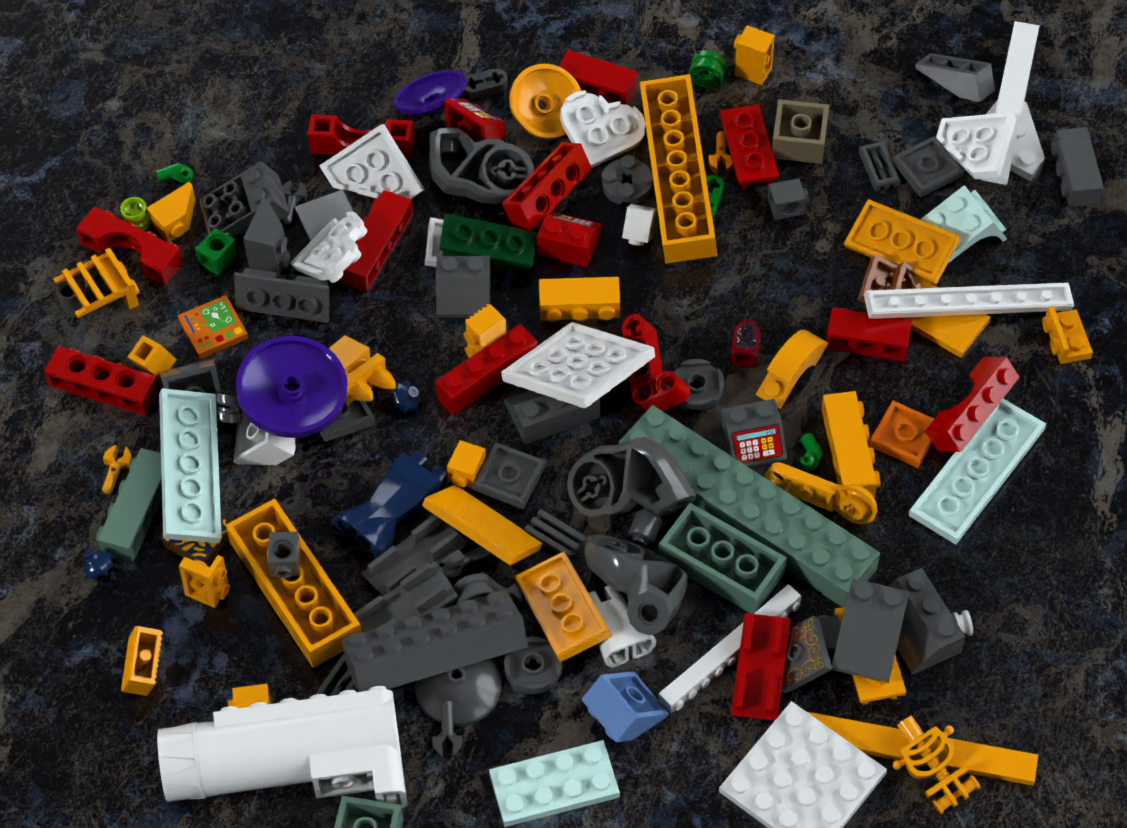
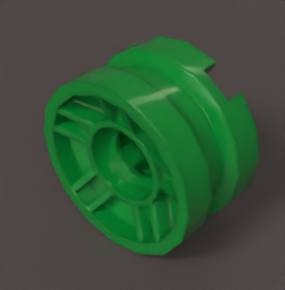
[689,50,727,89]

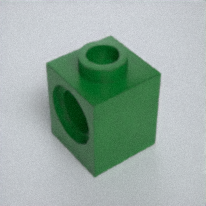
[195,228,238,276]

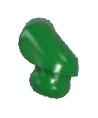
[155,163,193,183]
[800,433,824,471]

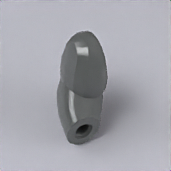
[429,128,534,204]
[567,437,696,517]
[584,534,687,635]

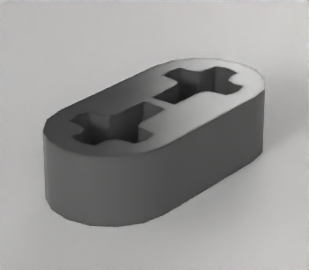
[462,69,508,100]

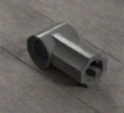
[56,260,101,314]

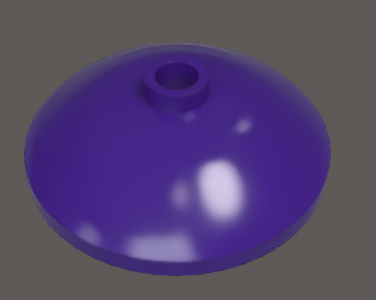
[394,70,467,116]

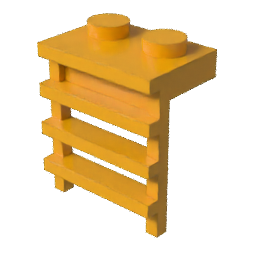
[53,248,140,318]

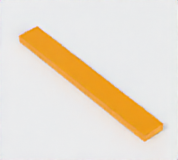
[807,712,1038,786]

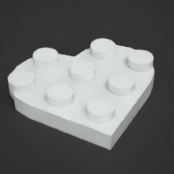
[560,90,646,168]
[290,212,367,283]

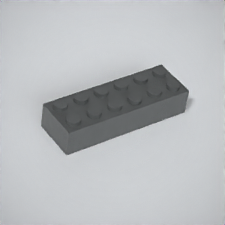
[341,590,528,692]

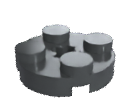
[602,155,653,205]
[673,359,724,410]
[504,637,562,694]

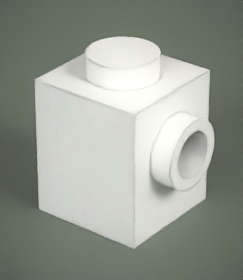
[622,204,657,246]

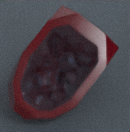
[730,320,761,369]

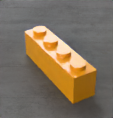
[821,391,880,498]

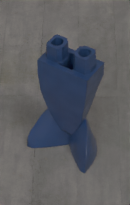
[330,450,447,562]

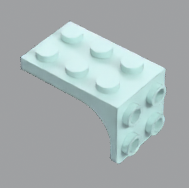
[920,185,1007,263]

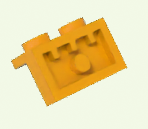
[1042,306,1093,364]
[179,555,230,608]

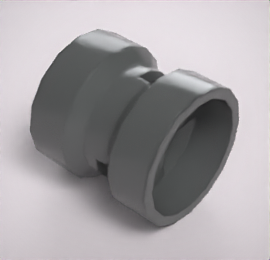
[216,392,242,423]

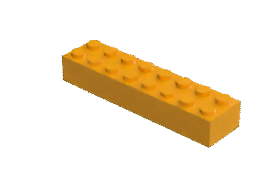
[640,74,718,264]

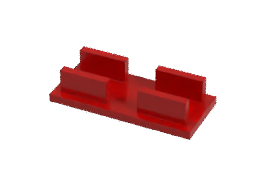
[719,105,779,190]
[731,613,791,721]

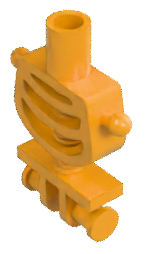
[893,716,981,814]

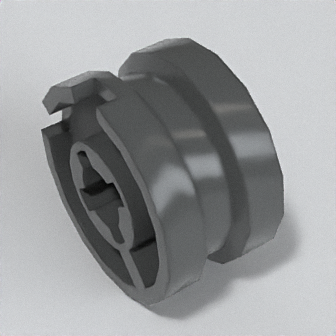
[453,573,494,604]

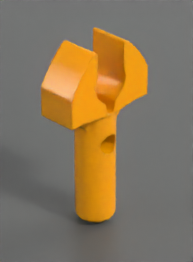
[708,131,734,175]
[102,445,132,494]

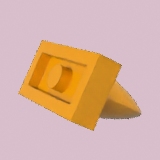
[345,353,396,405]

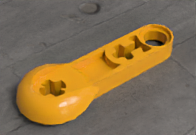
[764,462,877,525]

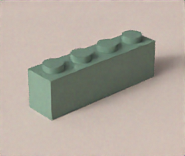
[96,448,162,562]

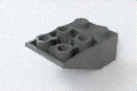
[199,161,290,236]

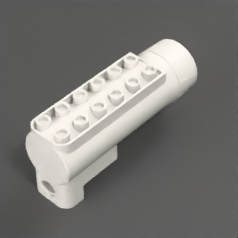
[157,686,407,808]

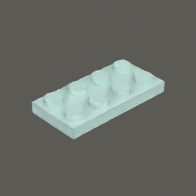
[489,740,620,827]

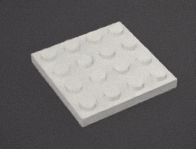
[501,322,655,408]
[719,701,887,828]

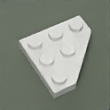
[986,100,1045,181]
[936,112,1017,179]
[320,124,425,199]

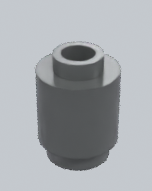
[627,507,662,548]

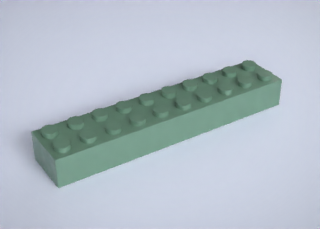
[619,405,880,607]

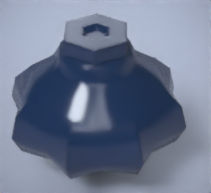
[390,380,422,413]
[83,549,114,580]

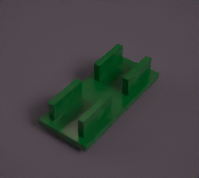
[439,213,537,272]

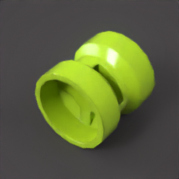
[120,197,150,231]

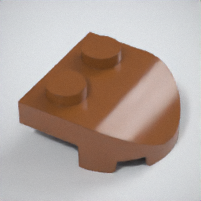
[858,254,921,304]

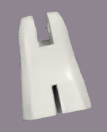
[589,586,657,668]

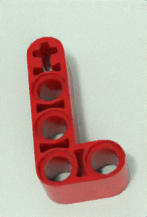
[622,314,690,411]

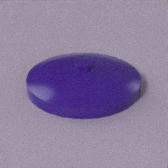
[236,336,347,438]

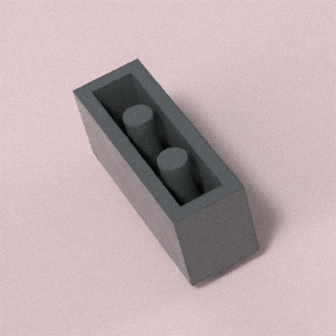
[1051,127,1104,207]

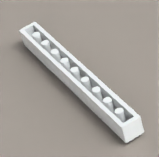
[658,584,801,713]

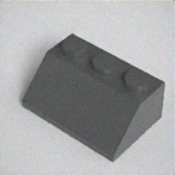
[504,390,600,445]
[888,568,965,675]

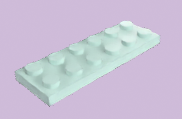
[159,388,222,543]
[909,399,1046,544]

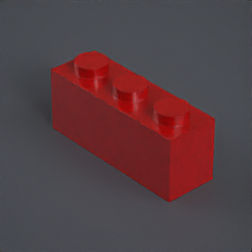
[559,50,638,105]
[826,308,912,362]

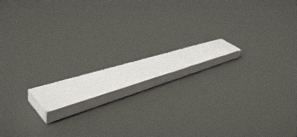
[981,21,1039,185]
[864,283,1074,319]

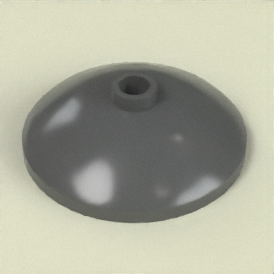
[414,658,502,726]

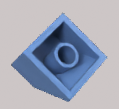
[581,671,669,742]

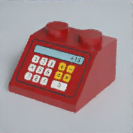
[444,98,505,143]
[537,212,603,267]

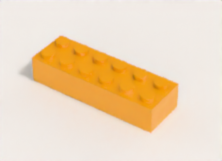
[225,498,362,668]

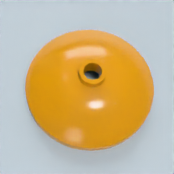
[509,64,581,139]

